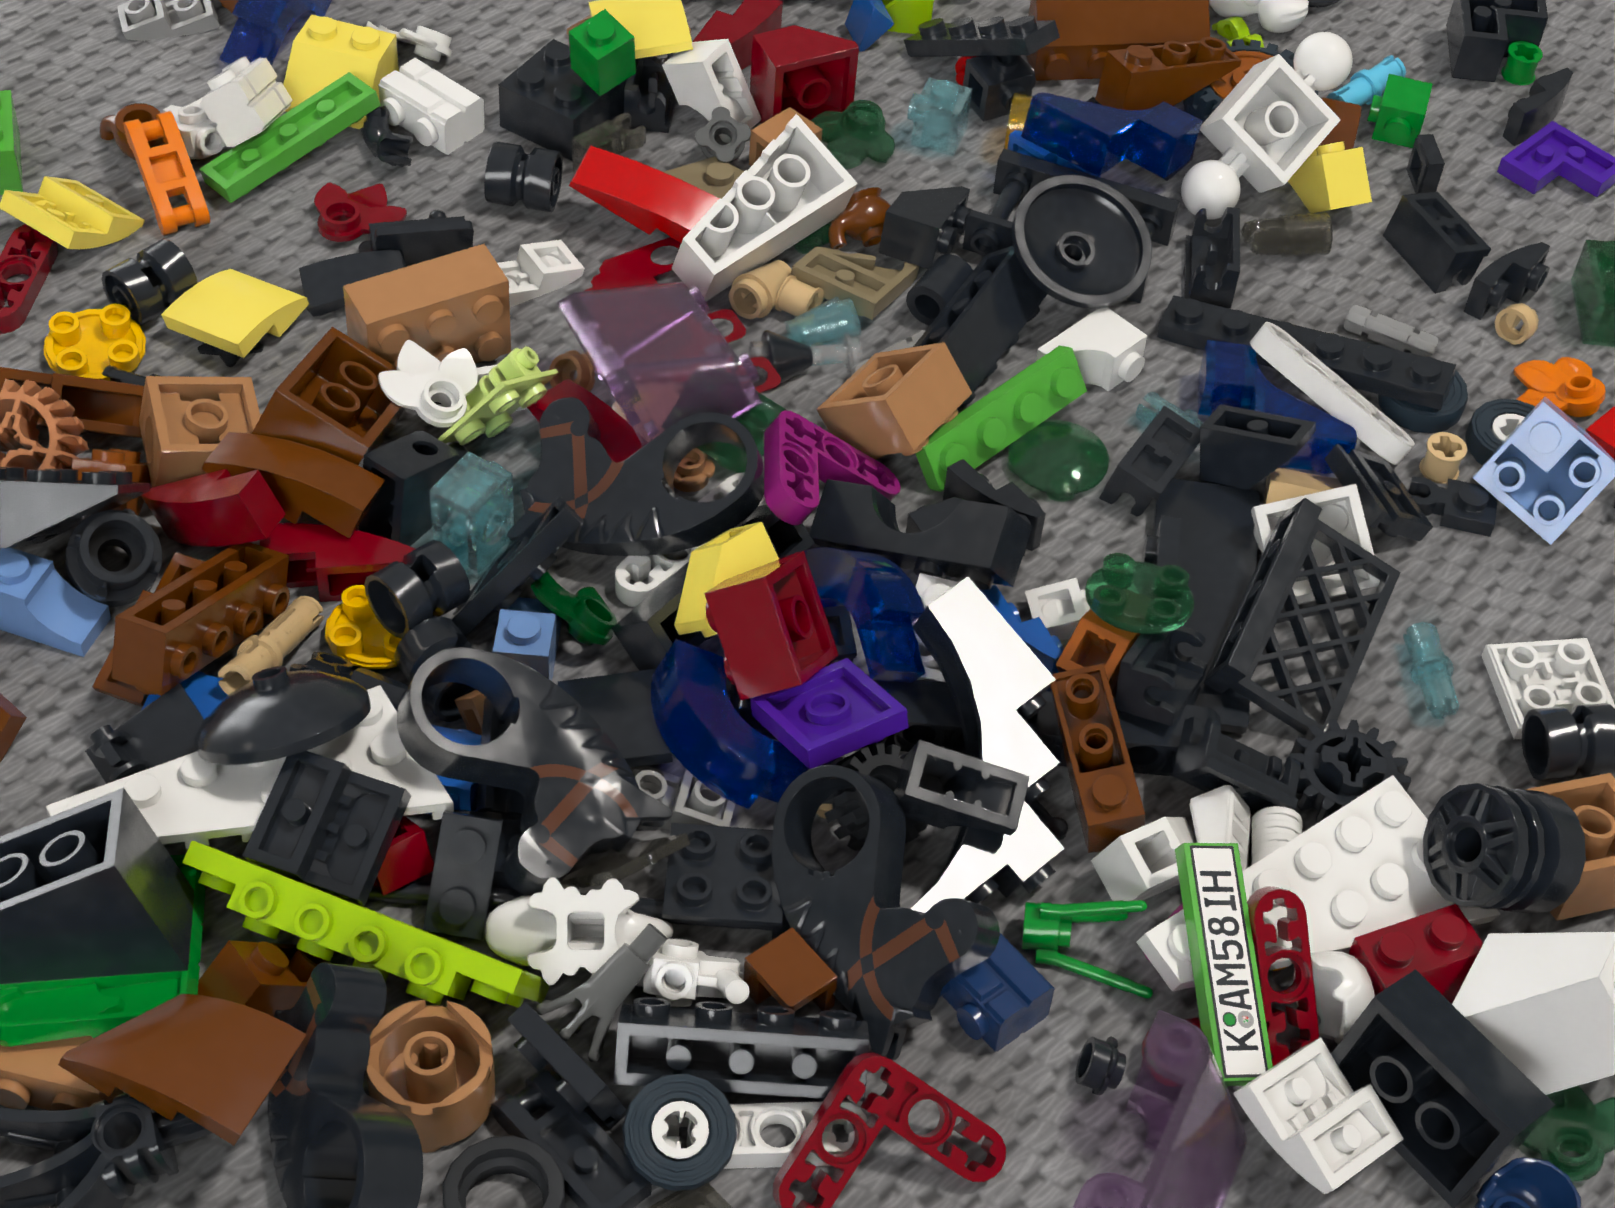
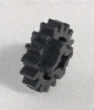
[1290,719,1411,823]

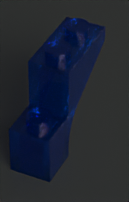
[1021,92,1203,178]
[1198,340,1357,474]

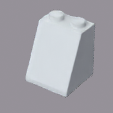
[1452,932,1615,1095]

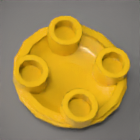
[44,304,146,381]
[325,585,402,669]

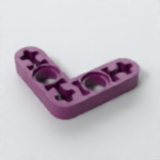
[764,410,901,525]

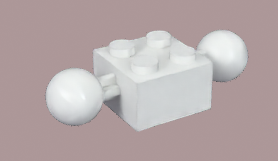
[1181,32,1353,220]

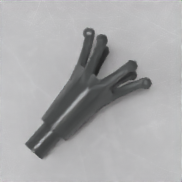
[536,923,668,1063]

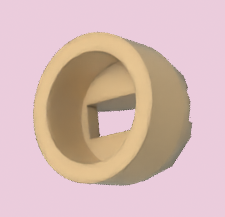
[1495,303,1539,345]

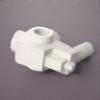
[163,98,226,159]
[636,939,750,1007]

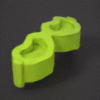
[1212,16,1264,48]

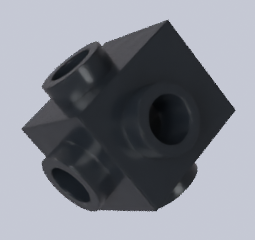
[961,56,1036,122]

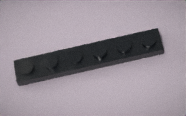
[1157,295,1456,410]

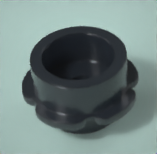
[1075,1036,1126,1095]

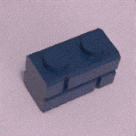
[939,933,1055,1052]

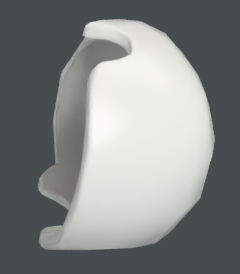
[1293,951,1375,1044]

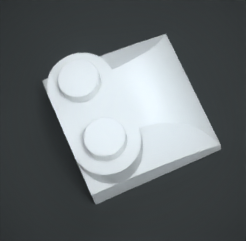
[1251,484,1380,608]

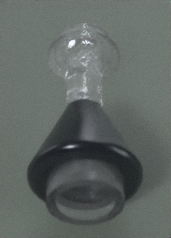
[749,330,862,389]

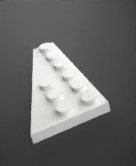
[46,685,454,849]
[1137,775,1500,991]

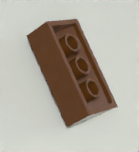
[1026,0,1210,81]

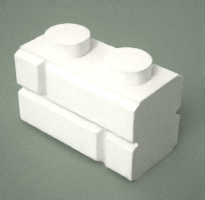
[200,56,293,147]
[378,58,485,155]

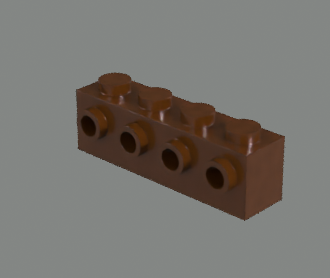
[112,542,290,696]

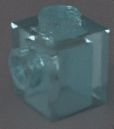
[907,77,972,156]

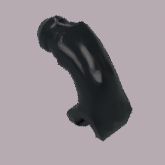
[360,106,413,167]

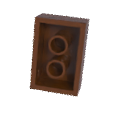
[251,327,405,468]

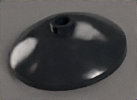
[1012,175,1152,309]
[194,666,371,765]

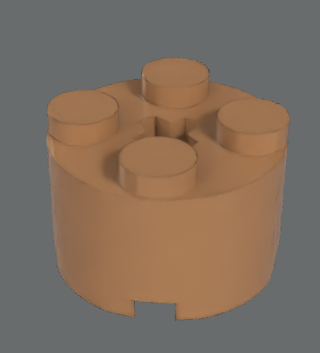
[366,1000,495,1153]

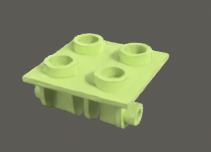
[438,346,559,445]

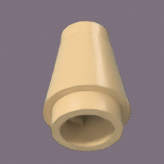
[729,260,791,319]

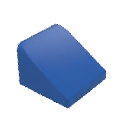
[845,0,894,52]

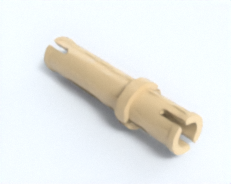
[218,596,324,695]

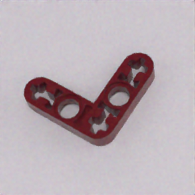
[0,224,58,334]
[1142,886,1319,1081]
[773,1053,1006,1208]

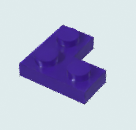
[1497,121,1615,197]

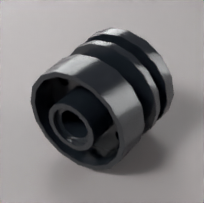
[1423,783,1586,914]

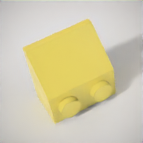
[283,14,399,129]

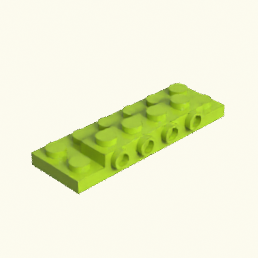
[182,840,550,1008]

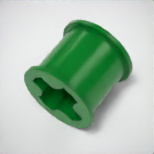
[1501,41,1543,85]

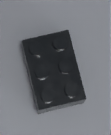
[1331,969,1555,1208]

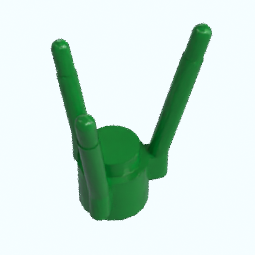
[1022,900,1153,999]

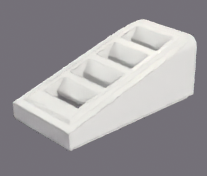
[1189,785,1251,871]

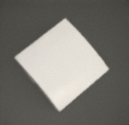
[1233,1038,1404,1194]

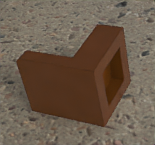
[743,927,838,1011]

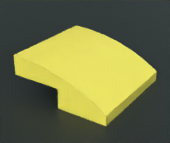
[589,0,693,59]
[0,176,145,249]
[161,269,309,358]

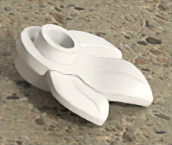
[366,21,452,63]
[378,340,478,427]

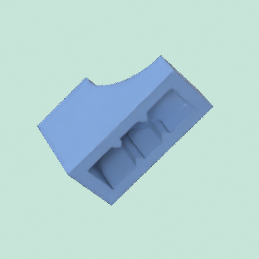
[0,547,111,657]
[492,597,562,681]

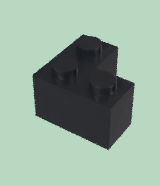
[1446,0,1548,82]

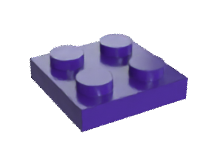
[750,658,909,769]

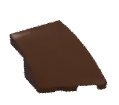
[58,994,307,1146]

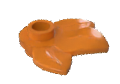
[1514,357,1606,417]

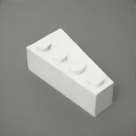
[671,114,858,304]

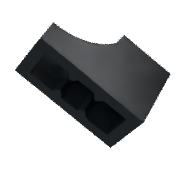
[894,740,1030,836]

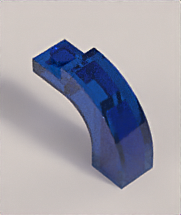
[219,0,332,66]
[804,547,926,683]
[651,639,827,809]

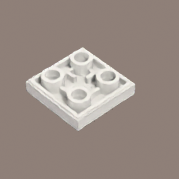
[1481,638,1615,739]

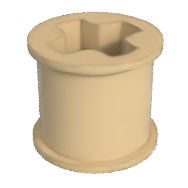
[775,275,824,324]
[1419,432,1467,484]

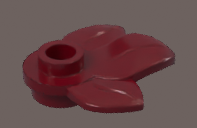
[314,182,407,242]

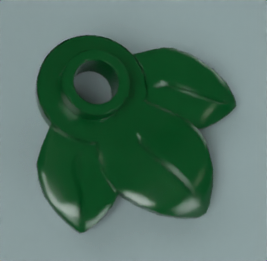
[531,571,617,646]

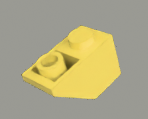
[1288,141,1372,214]
[674,522,779,638]

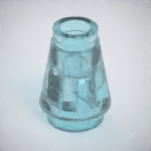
[785,296,861,347]

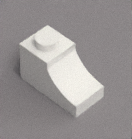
[662,39,761,143]
[1036,307,1147,391]

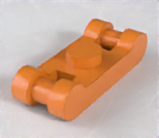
[123,111,210,236]

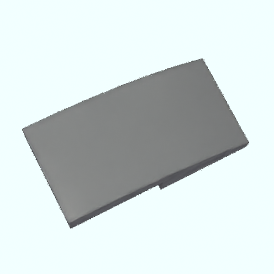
[117,0,220,41]
[630,766,741,830]

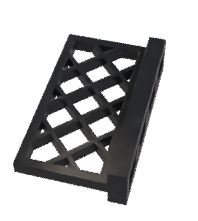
[1203,498,1401,736]

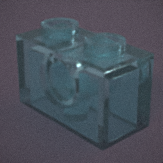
[430,451,514,583]

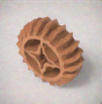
[0,379,89,478]

